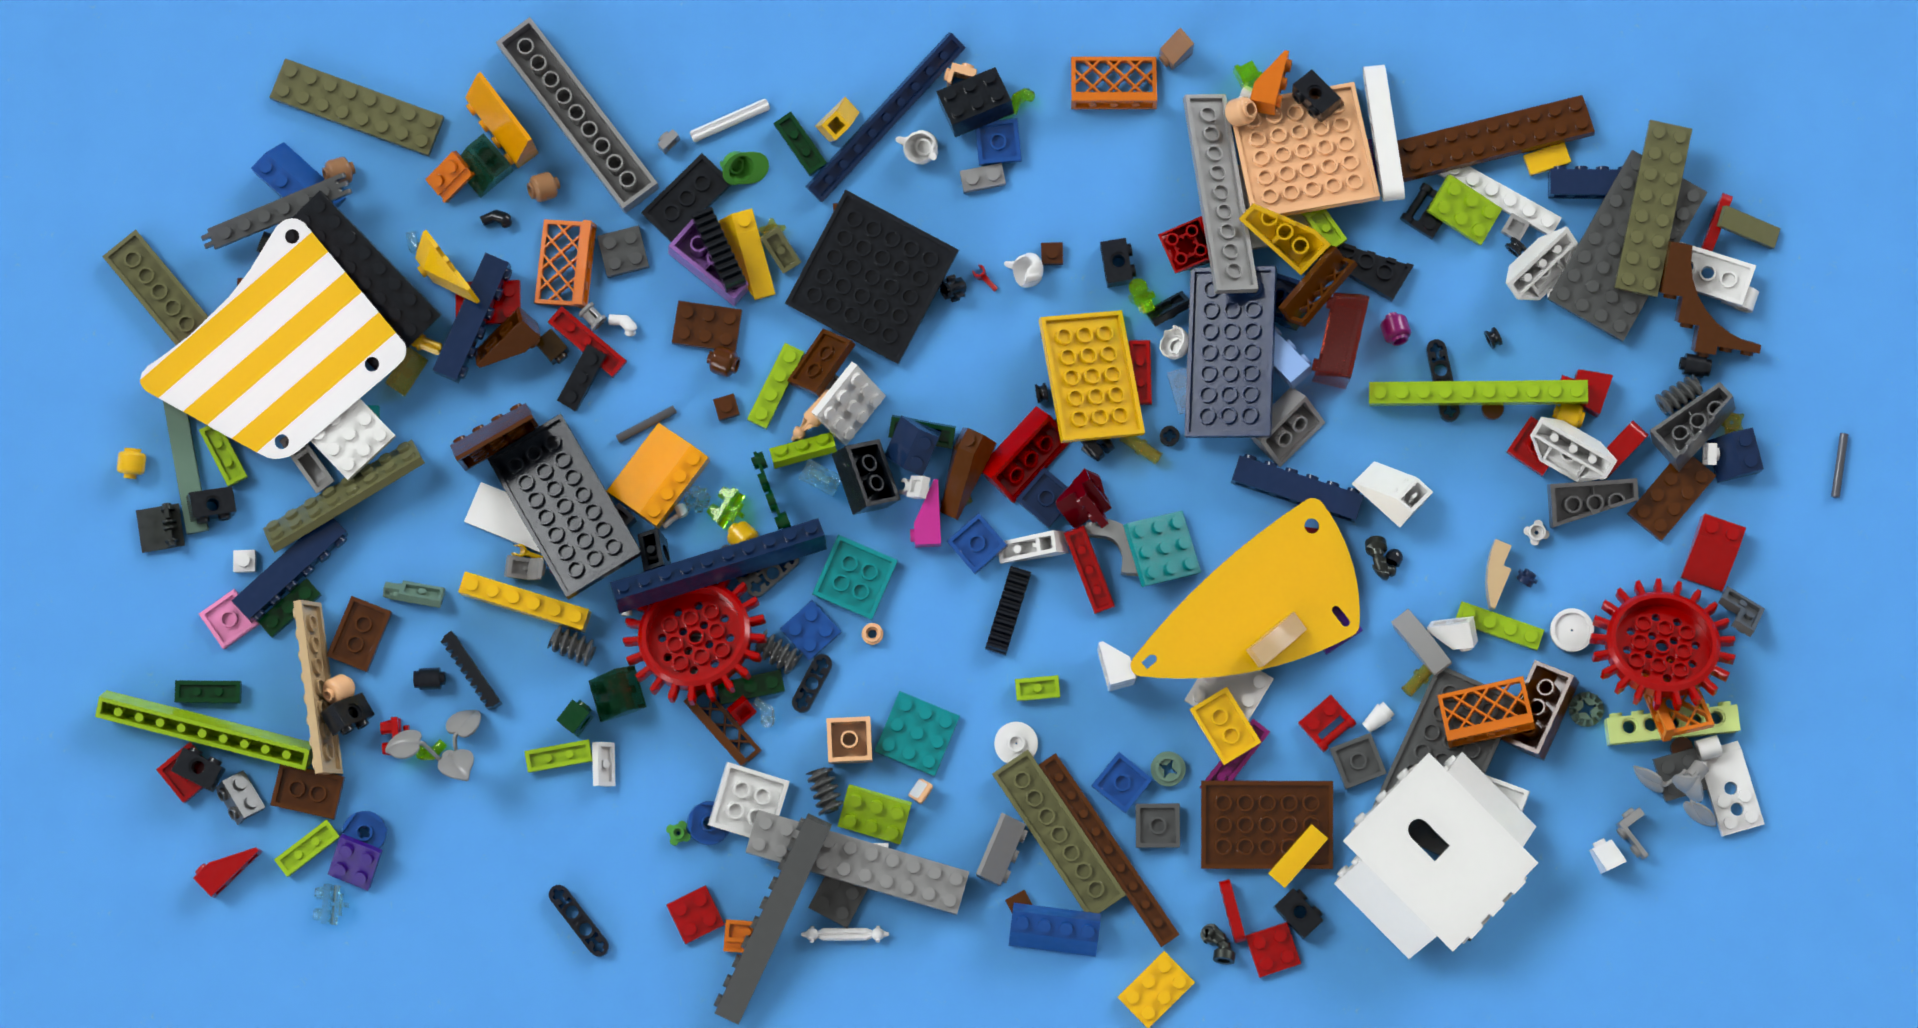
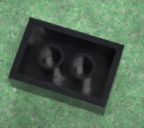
[936,67,1014,137]
[832,439,901,515]

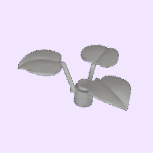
[385,710,481,781]
[1633,760,1717,827]

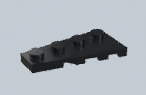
[1318,243,1414,302]

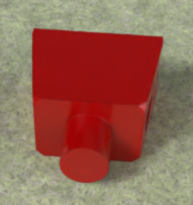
[1560,369,1613,417]

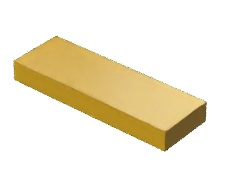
[1268,824,1328,888]

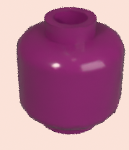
[1380,312,1411,346]

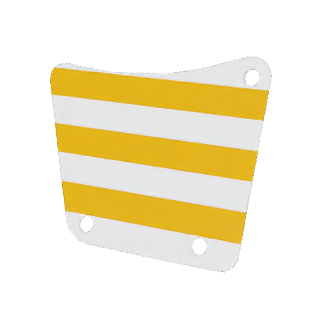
[140,218,406,459]

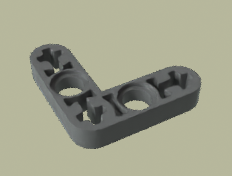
[721,545,799,598]

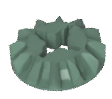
[1569,692,1604,727]
[1151,751,1186,787]

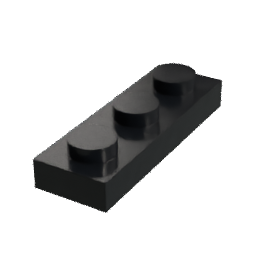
[557,344,608,411]

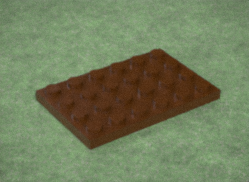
[1201,780,1333,869]

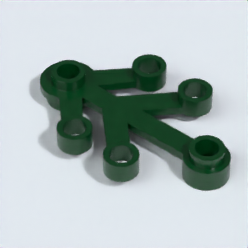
[751,451,791,530]

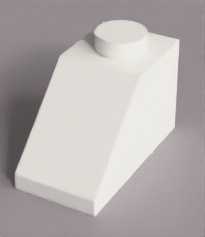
[1427,616,1478,652]
[1589,838,1627,874]

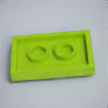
[1427,174,1502,246]
[838,784,912,844]

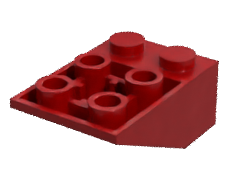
[1158,216,1210,274]

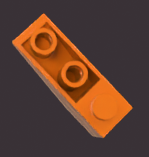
[1250,50,1292,116]

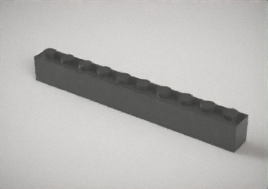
[714,813,832,1025]

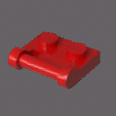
[1298,695,1357,752]

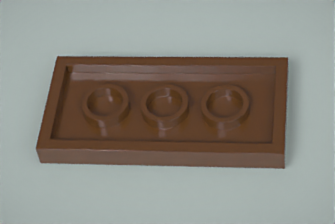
[1627,457,1716,542]

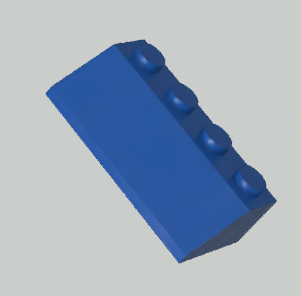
[251,142,346,207]
[1008,903,1101,957]

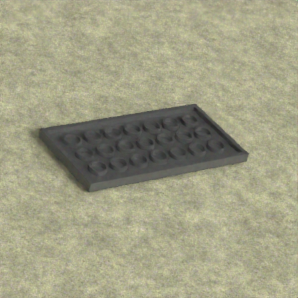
[1547,150,1707,342]
[1372,668,1518,856]

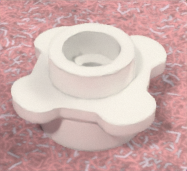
[1523,520,1549,546]

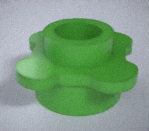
[666,821,691,846]

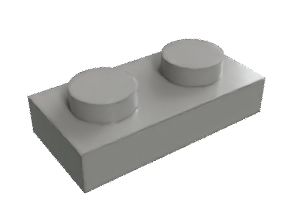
[960,163,1006,193]

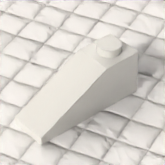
[998,530,1069,564]

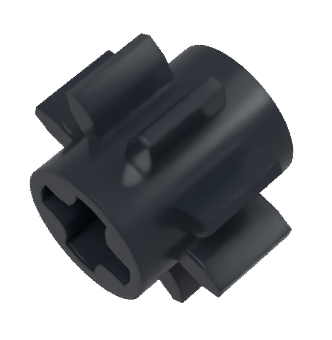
[940,274,966,302]

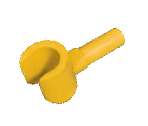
[511,544,543,558]

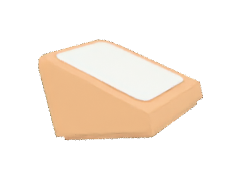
[908,779,933,805]

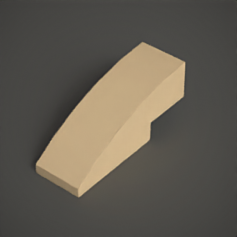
[1485,539,1512,611]
[1246,612,1307,667]

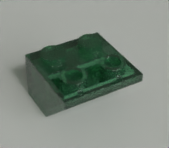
[460,133,513,198]
[589,665,646,722]

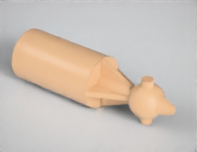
[791,389,828,442]

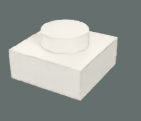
[1702,443,1720,465]
[233,550,256,573]

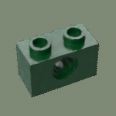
[557,699,593,737]

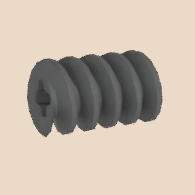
[1655,374,1703,415]
[547,625,596,667]
[755,629,803,674]
[806,767,844,816]

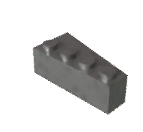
[1650,382,1735,472]
[1547,478,1639,528]

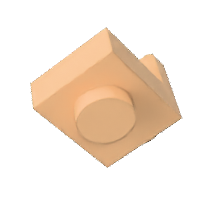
[944,62,977,87]

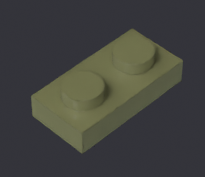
[760,225,801,274]

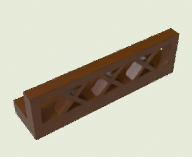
[1278,245,1357,327]
[684,689,762,767]

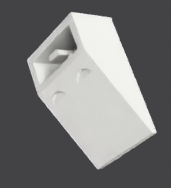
[1352,461,1433,527]

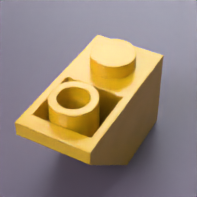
[815,97,860,142]

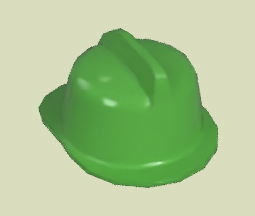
[720,151,769,185]

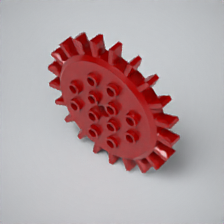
[1589,578,1736,711]
[623,579,767,705]

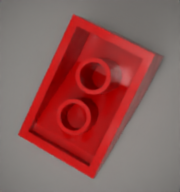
[1681,514,1746,592]

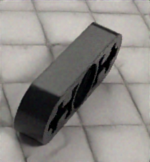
[792,654,832,713]

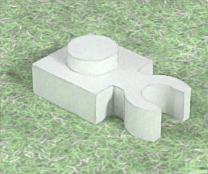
[898,476,930,499]

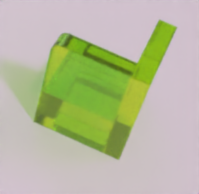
[1233,61,1262,89]

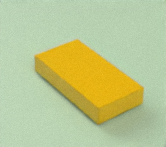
[1523,143,1571,176]

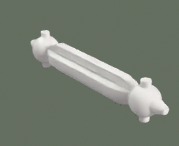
[801,926,889,943]

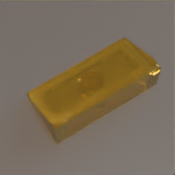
[385,347,428,396]

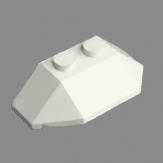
[1506,227,1578,300]
[1530,417,1617,482]

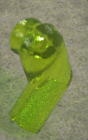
[1011,88,1035,115]
[415,739,447,760]

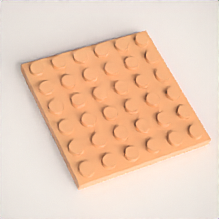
[1232,82,1380,216]

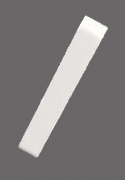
[1363,65,1405,202]

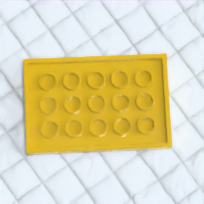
[1038,310,1145,443]

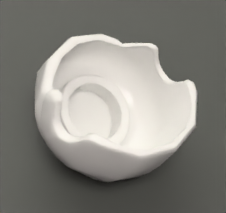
[1159,325,1189,360]

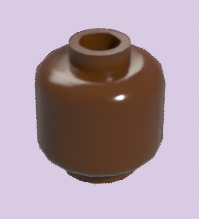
[707,346,740,377]

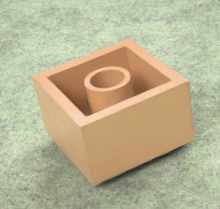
[826,716,873,764]

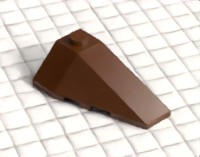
[940,427,997,520]

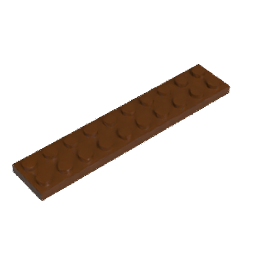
[1397,95,1595,182]

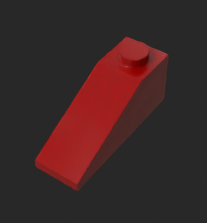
[193,847,262,898]

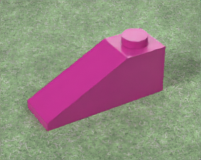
[910,479,941,548]

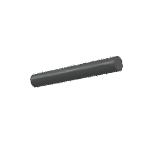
[616,405,677,443]
[1831,433,1849,498]

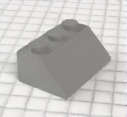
[1251,387,1325,467]
[976,813,1028,886]

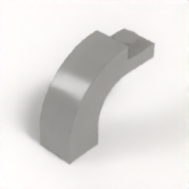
[1084,519,1139,577]

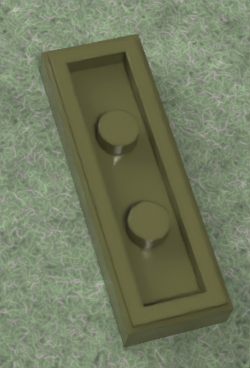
[1717,205,1781,249]

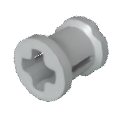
[578,302,607,331]

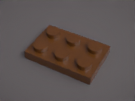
[672,301,742,351]
[787,329,855,397]
[326,596,393,673]
[270,764,345,820]

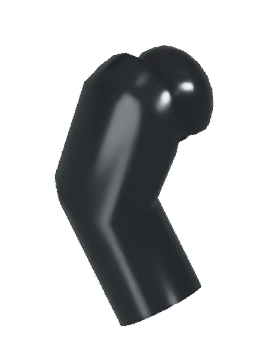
[480,210,512,228]

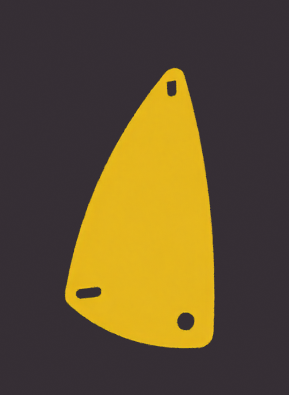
[1130,498,1360,679]

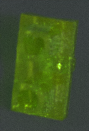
[1128,278,1155,314]
[707,486,745,529]

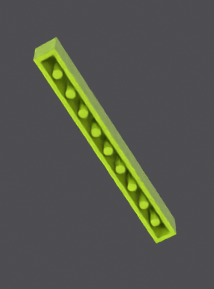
[1369,380,1588,406]
[95,690,313,770]

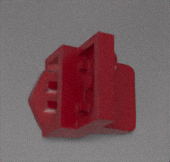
[1056,468,1112,528]

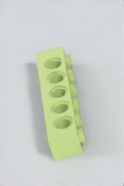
[1604,701,1741,746]

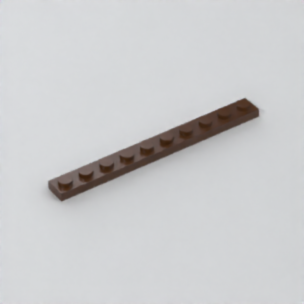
[1039,753,1180,947]

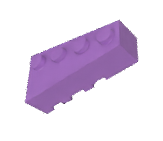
[668,220,748,306]

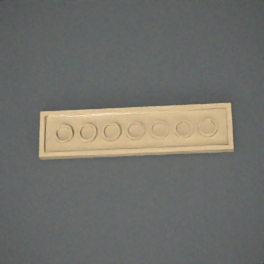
[293,600,343,775]

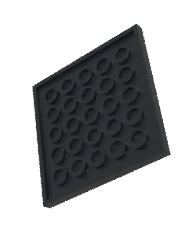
[785,190,959,364]

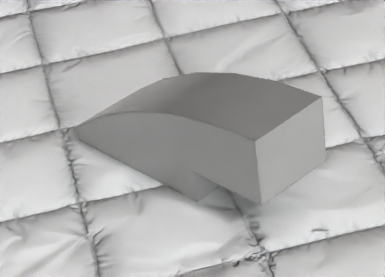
[280,436,334,493]
[1391,609,1452,676]

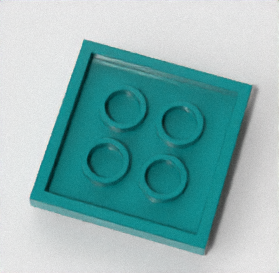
[1123,511,1201,587]
[812,535,898,620]
[874,691,960,777]

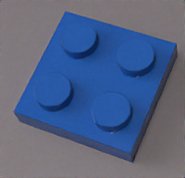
[975,118,1022,166]
[947,513,1008,574]
[780,600,841,661]
[1091,752,1153,813]

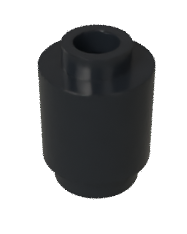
[1678,353,1712,378]
[413,667,446,690]

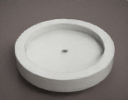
[1550,608,1594,652]
[994,722,1038,763]

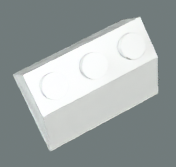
[1097,641,1137,691]

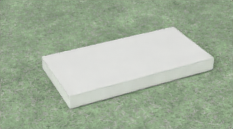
[464,482,541,553]

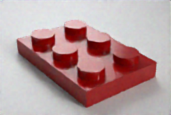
[455,280,521,325]

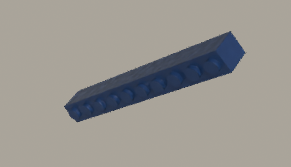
[610,518,827,614]

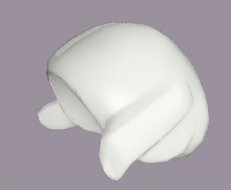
[896,130,938,165]
[1004,253,1043,288]

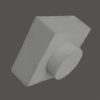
[658,129,680,154]
[1500,213,1530,241]

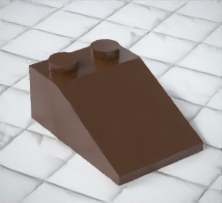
[475,307,541,368]

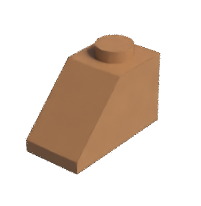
[1159,28,1194,70]

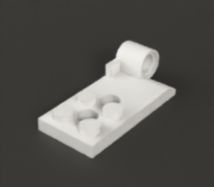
[1680,242,1759,313]
[1694,735,1765,837]

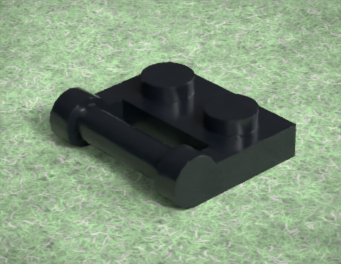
[1400,183,1443,240]

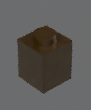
[536,329,570,365]

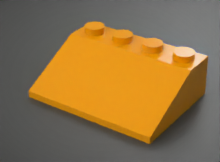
[465,72,539,168]
[607,423,710,529]

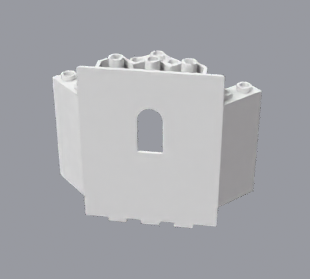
[1334,752,1538,959]

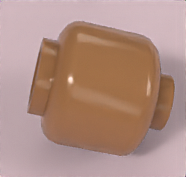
[322,157,356,183]
[527,172,560,202]

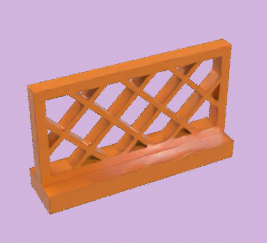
[1071,57,1157,109]
[534,219,597,309]
[1642,659,1715,742]
[1437,676,1535,748]

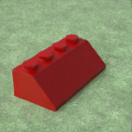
[982,406,1070,503]

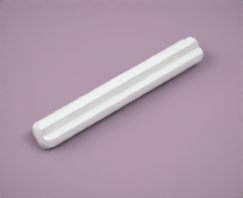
[690,99,770,142]

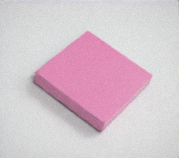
[199,589,260,649]

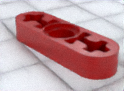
[1701,193,1733,251]
[1218,879,1246,944]

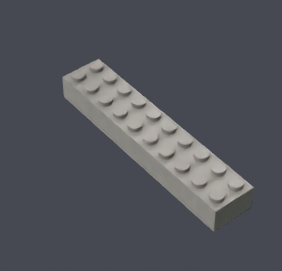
[496,17,659,214]
[746,810,969,915]

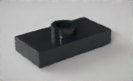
[1145,291,1190,327]

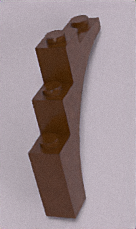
[1659,241,1761,358]

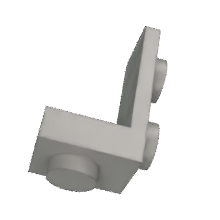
[504,555,546,581]
[1616,807,1649,859]

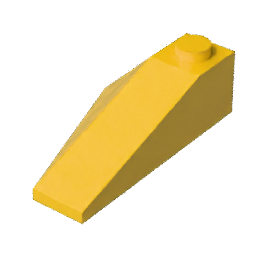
[718,208,776,300]

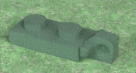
[383,580,445,608]

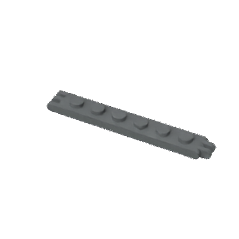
[201,173,352,250]

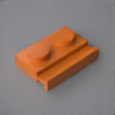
[425,151,475,203]
[723,919,754,953]

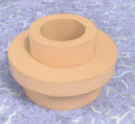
[862,623,883,645]

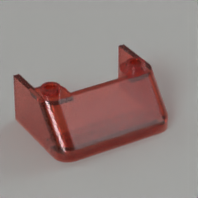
[1311,293,1369,389]

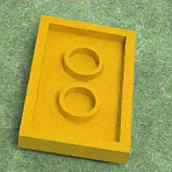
[1189,687,1261,765]
[1117,951,1195,1028]

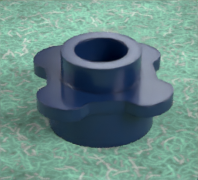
[1517,568,1538,588]

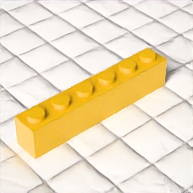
[458,571,591,633]

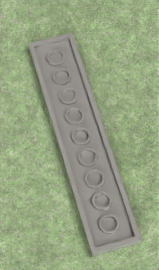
[1183,94,1259,294]

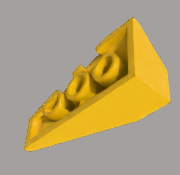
[1239,203,1331,275]
[415,230,480,304]

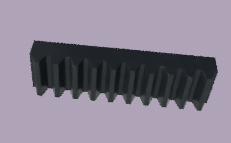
[691,207,746,293]
[985,566,1031,656]
[441,631,502,710]

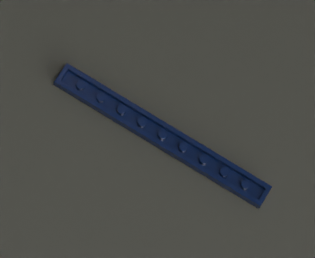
[805,32,966,202]

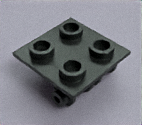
[136,503,185,553]

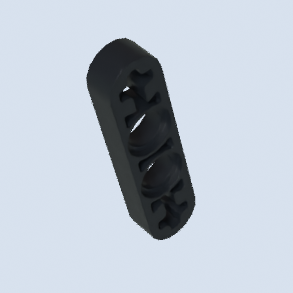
[1426,339,1460,422]
[549,885,609,957]

